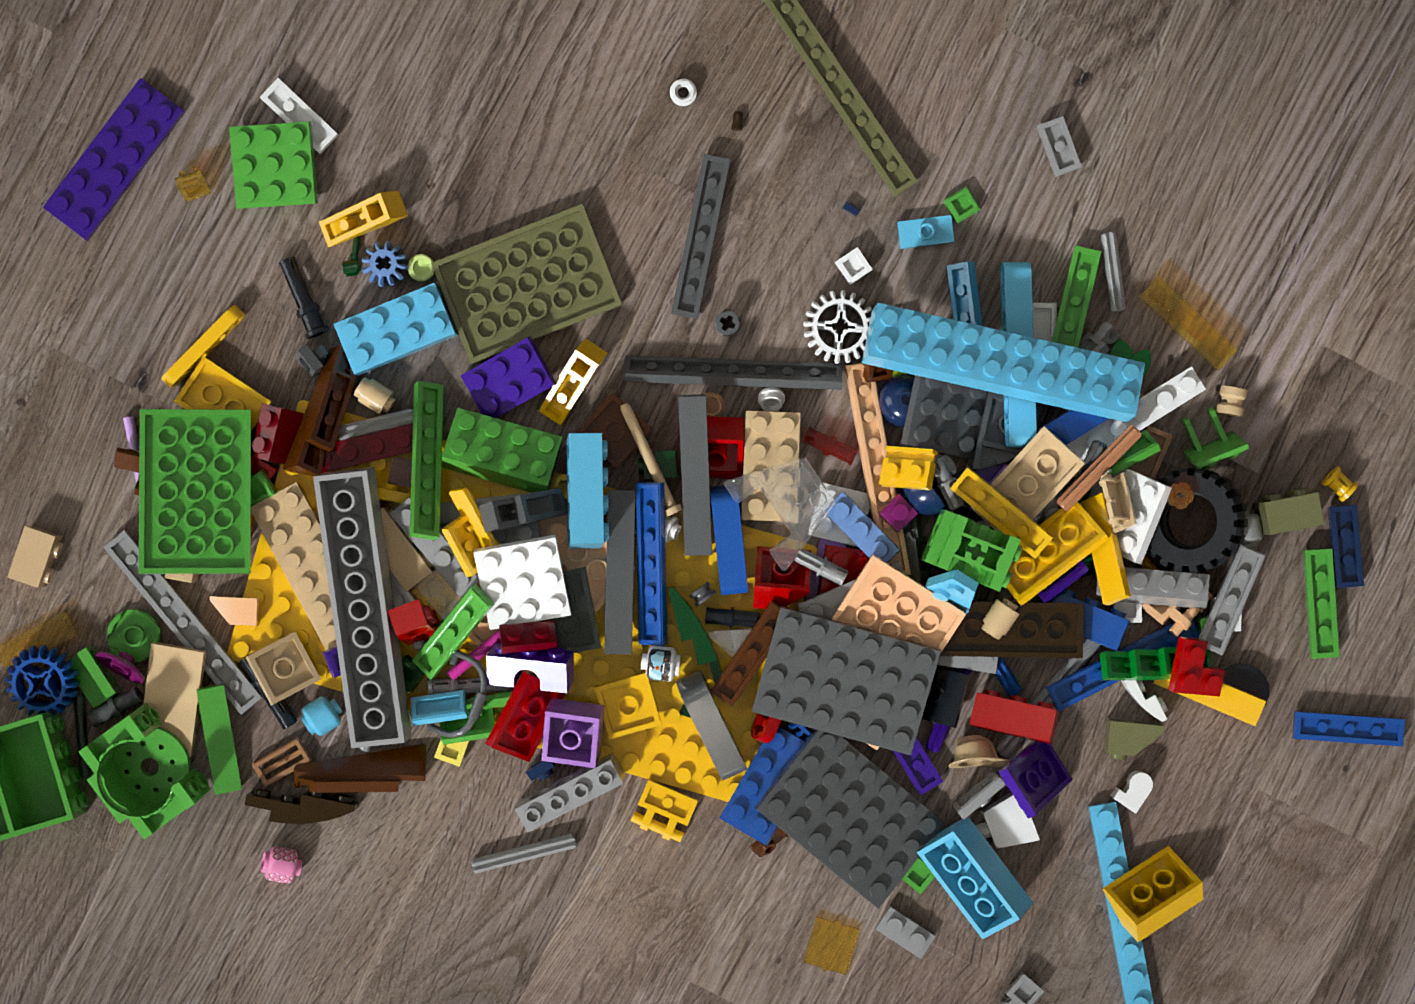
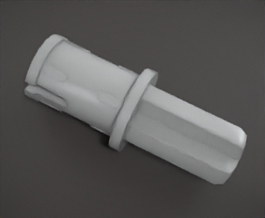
[934,456,964,510]
[794,548,849,586]

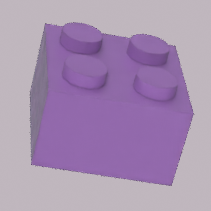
[541,698,605,768]

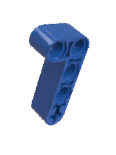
[710,484,748,595]

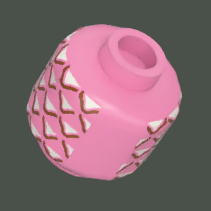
[260,846,302,883]

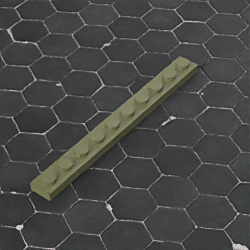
[763,0,918,197]

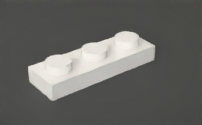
[260,78,339,154]

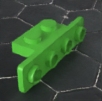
[409,691,512,745]

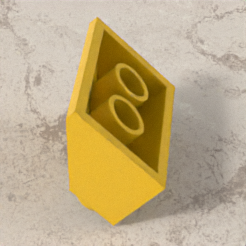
[1103,846,1204,942]

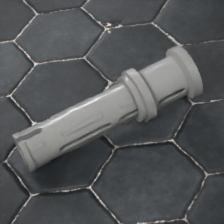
[428,677,511,695]

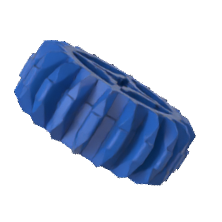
[5,645,80,716]

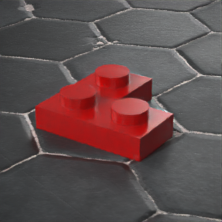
[1168,637,1225,697]

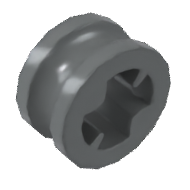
[689,582,716,606]

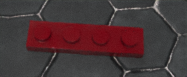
[322,423,413,473]

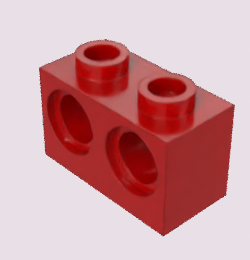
[388,599,440,646]

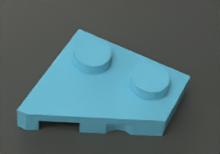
[925,569,979,614]

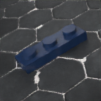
[1327,505,1364,588]

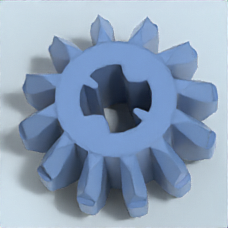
[362,241,408,287]

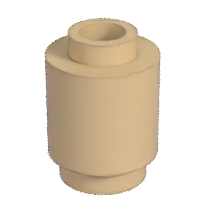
[354,377,396,415]
[981,597,1020,640]

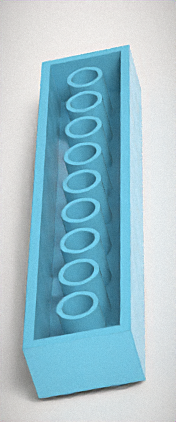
[862,303,1145,422]

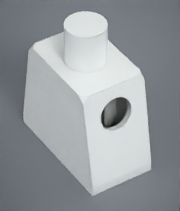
[975,792,1040,848]

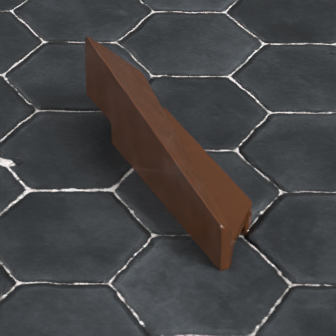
[283,345,357,476]
[294,744,426,793]

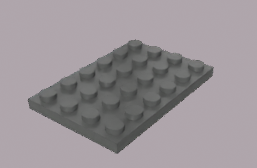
[752,606,941,755]
[754,729,945,909]

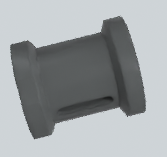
[715,311,740,337]

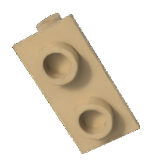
[1099,473,1137,534]

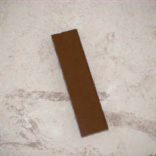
[710,600,781,707]

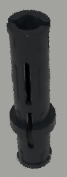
[239,652,298,730]

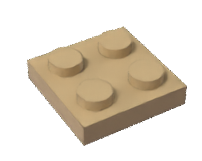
[246,632,321,706]

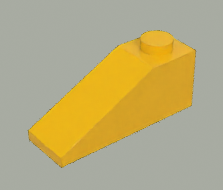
[319,190,408,247]
[538,338,608,426]

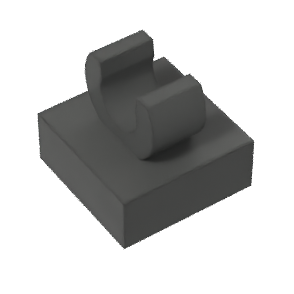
[295,344,328,379]

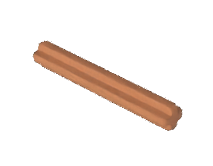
[1056,425,1142,511]

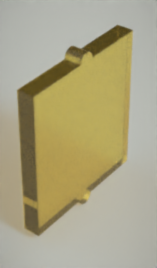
[803,916,859,975]

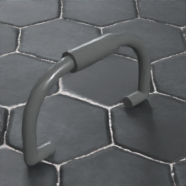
[427,650,488,738]

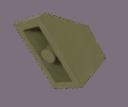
[1104,718,1165,760]

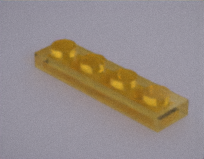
[1139,276,1238,371]

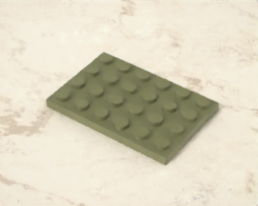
[431,203,622,364]

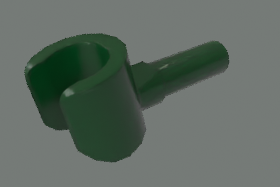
[342,238,360,277]

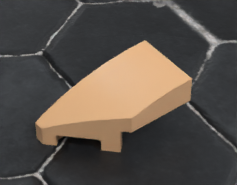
[210,596,259,626]

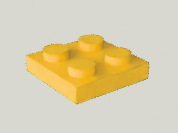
[594,672,662,740]

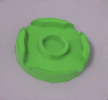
[107,609,162,663]

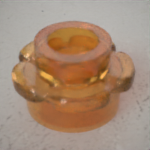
[1167,482,1194,509]

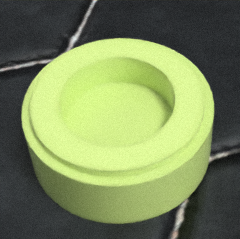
[408,254,435,282]

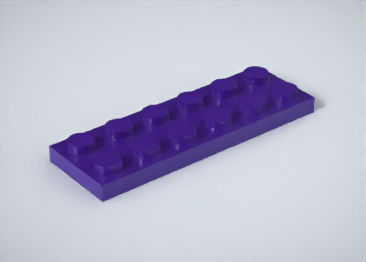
[43,78,185,241]

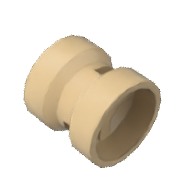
[1216,385,1248,417]

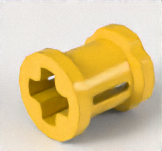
[1321,466,1359,502]

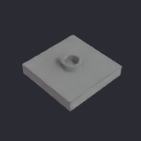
[953,771,1006,820]

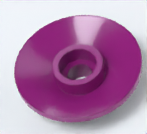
[95,651,145,684]

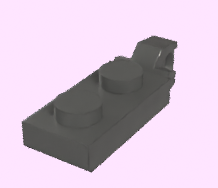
[903,517,931,586]

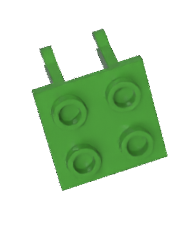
[1182,407,1250,469]

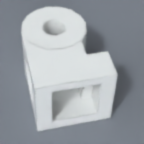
[1110,770,1153,814]

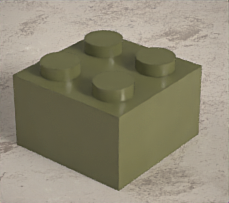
[1253,488,1325,535]

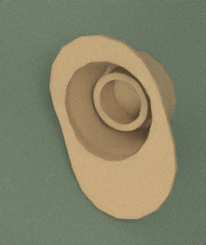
[948,735,1011,768]

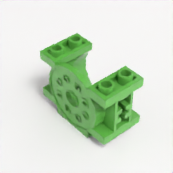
[921,509,1023,592]
[79,703,211,840]

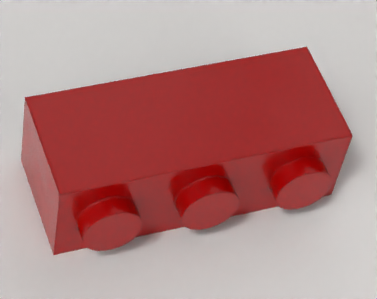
[969,689,1059,745]

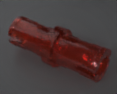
[802,426,858,465]

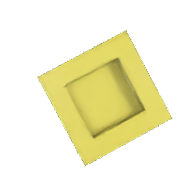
[434,740,469,767]

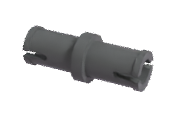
[88,686,144,727]

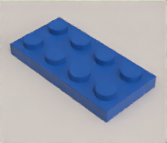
[720,727,805,846]

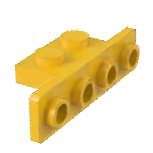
[441,487,500,577]

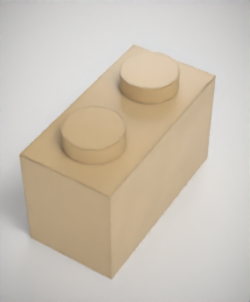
[7,526,63,588]

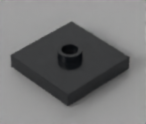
[922,667,970,728]

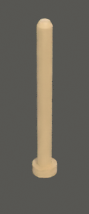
[621,403,683,517]

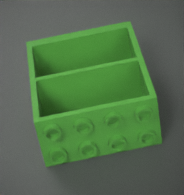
[0,711,88,841]

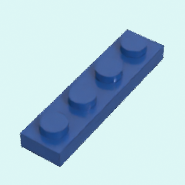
[1292,711,1405,747]

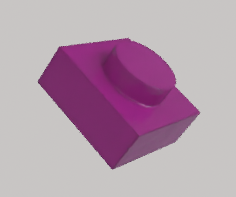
[878,494,918,533]

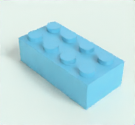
[334,283,458,376]
[566,433,609,549]
[917,817,1034,939]

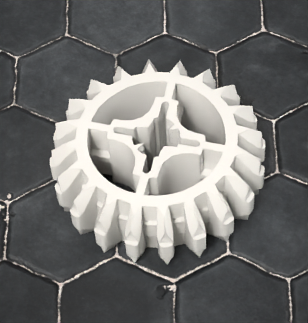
[803,290,872,364]

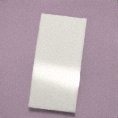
[1121,680,1168,722]

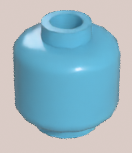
[300,696,343,736]

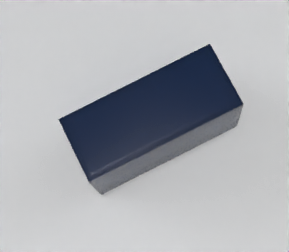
[842,202,860,217]

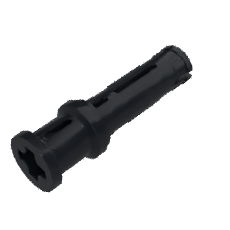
[278,256,329,339]

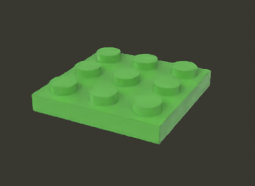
[229,121,318,209]

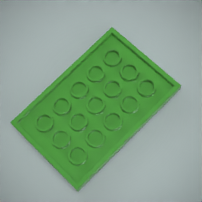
[139,409,251,574]

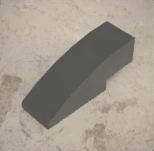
[479,488,568,533]

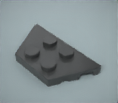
[971,391,1041,471]

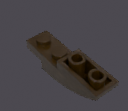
[245,788,359,824]

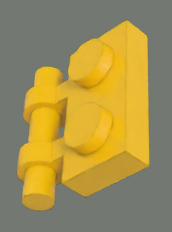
[631,779,698,842]

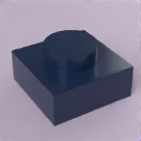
[526,761,556,781]

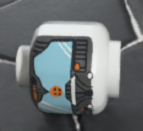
[641,645,681,682]

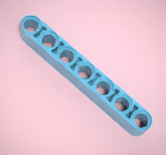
[1000,262,1037,448]

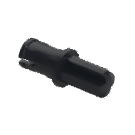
[705,607,760,629]

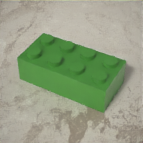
[442,407,562,493]

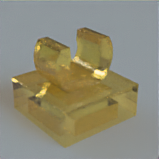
[175,166,211,202]

